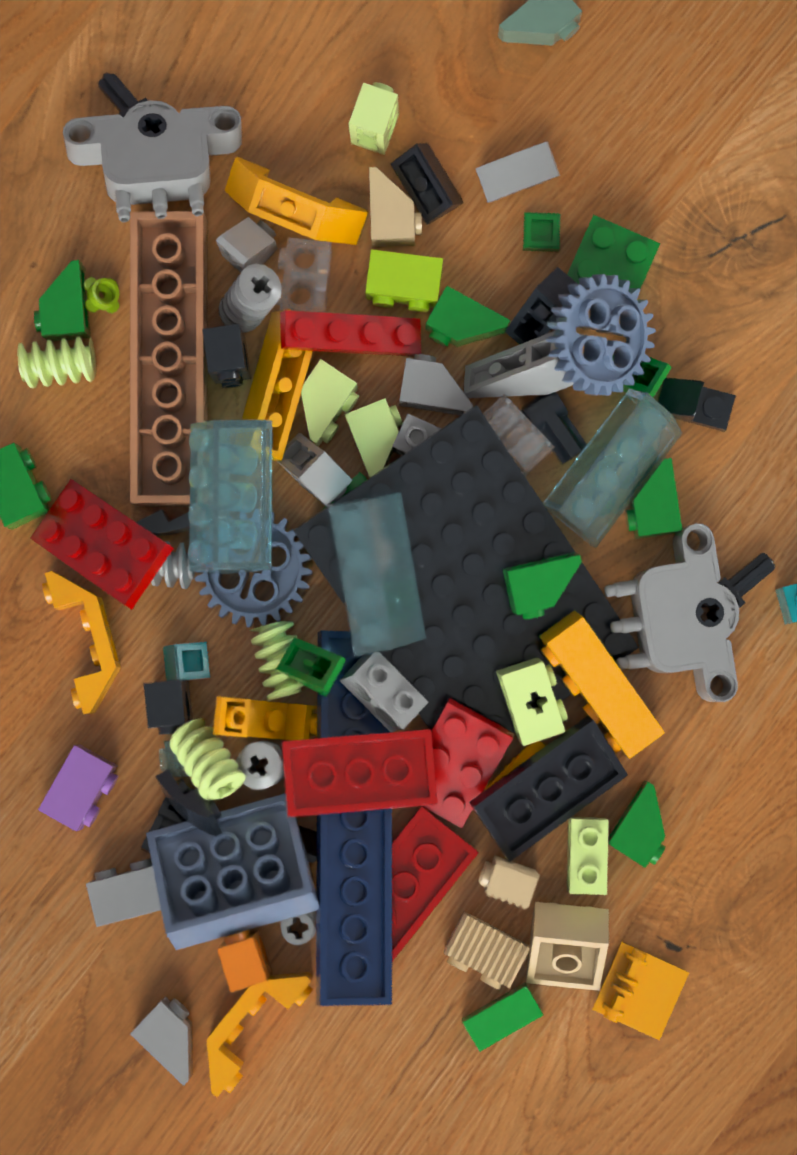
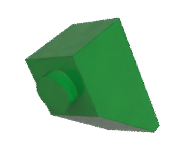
[34,260,90,341]
[426,286,511,347]
[625,458,682,539]
[503,552,582,619]
[608,780,666,868]

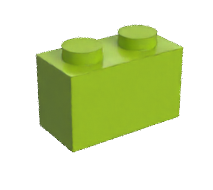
[365,249,443,312]

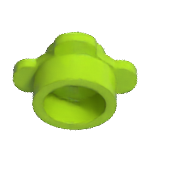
[83,277,120,314]

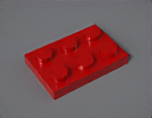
[422,698,515,828]

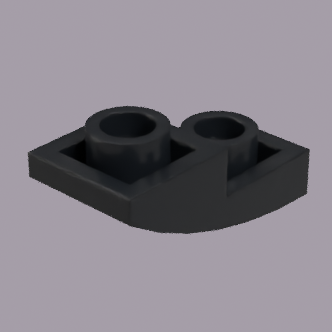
[155,769,222,837]

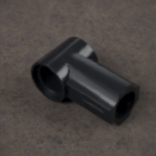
[520,392,588,465]

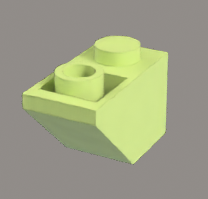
[301,359,359,447]

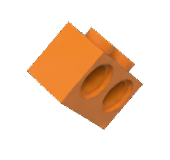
[217,930,272,992]

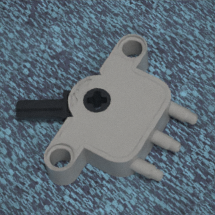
[63,73,242,222]
[604,523,775,702]

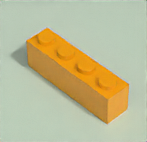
[233,309,313,461]
[539,610,665,759]

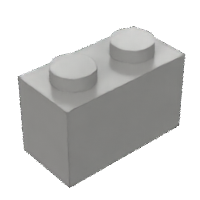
[86,858,161,927]

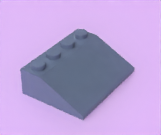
[146,794,319,950]

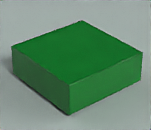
[523,212,560,252]

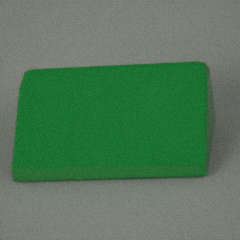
[462,983,543,1052]

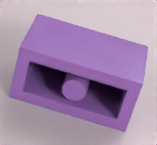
[38,745,118,831]

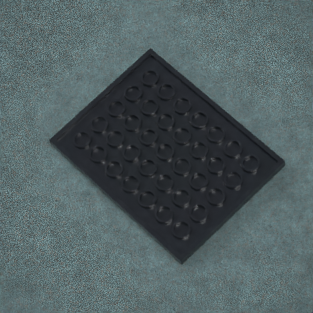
[293,405,639,733]

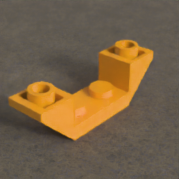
[224,156,369,245]
[42,571,121,714]
[213,696,317,741]
[206,972,313,1097]

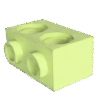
[349,82,399,155]
[567,817,608,895]

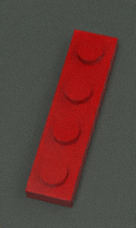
[280,310,421,357]

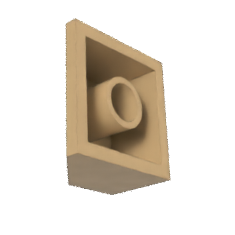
[526,902,609,991]

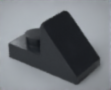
[655,378,736,432]

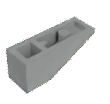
[464,331,573,398]

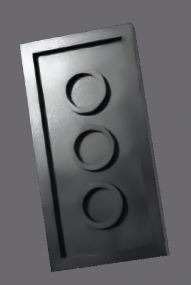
[469,716,628,862]

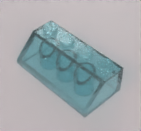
[543,389,683,548]
[188,420,272,574]
[327,492,426,656]

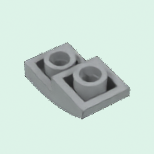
[475,142,560,203]

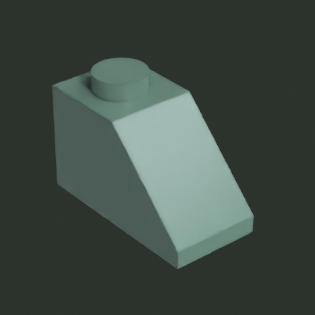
[498,0,582,46]

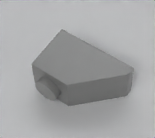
[216,217,278,272]
[399,354,473,415]
[130,996,193,1086]

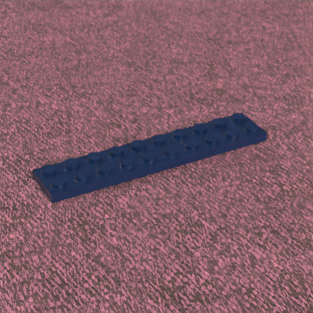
[316,630,392,1006]

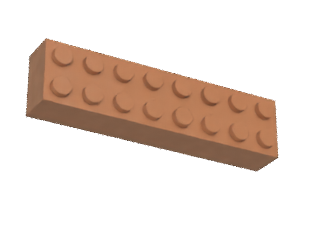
[130,211,208,507]

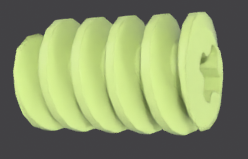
[17,336,97,388]
[249,621,304,701]
[170,718,246,800]

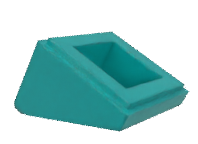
[163,642,210,681]

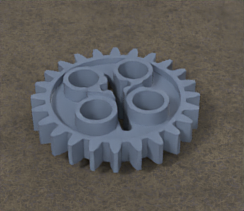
[546,274,656,396]
[194,509,313,627]

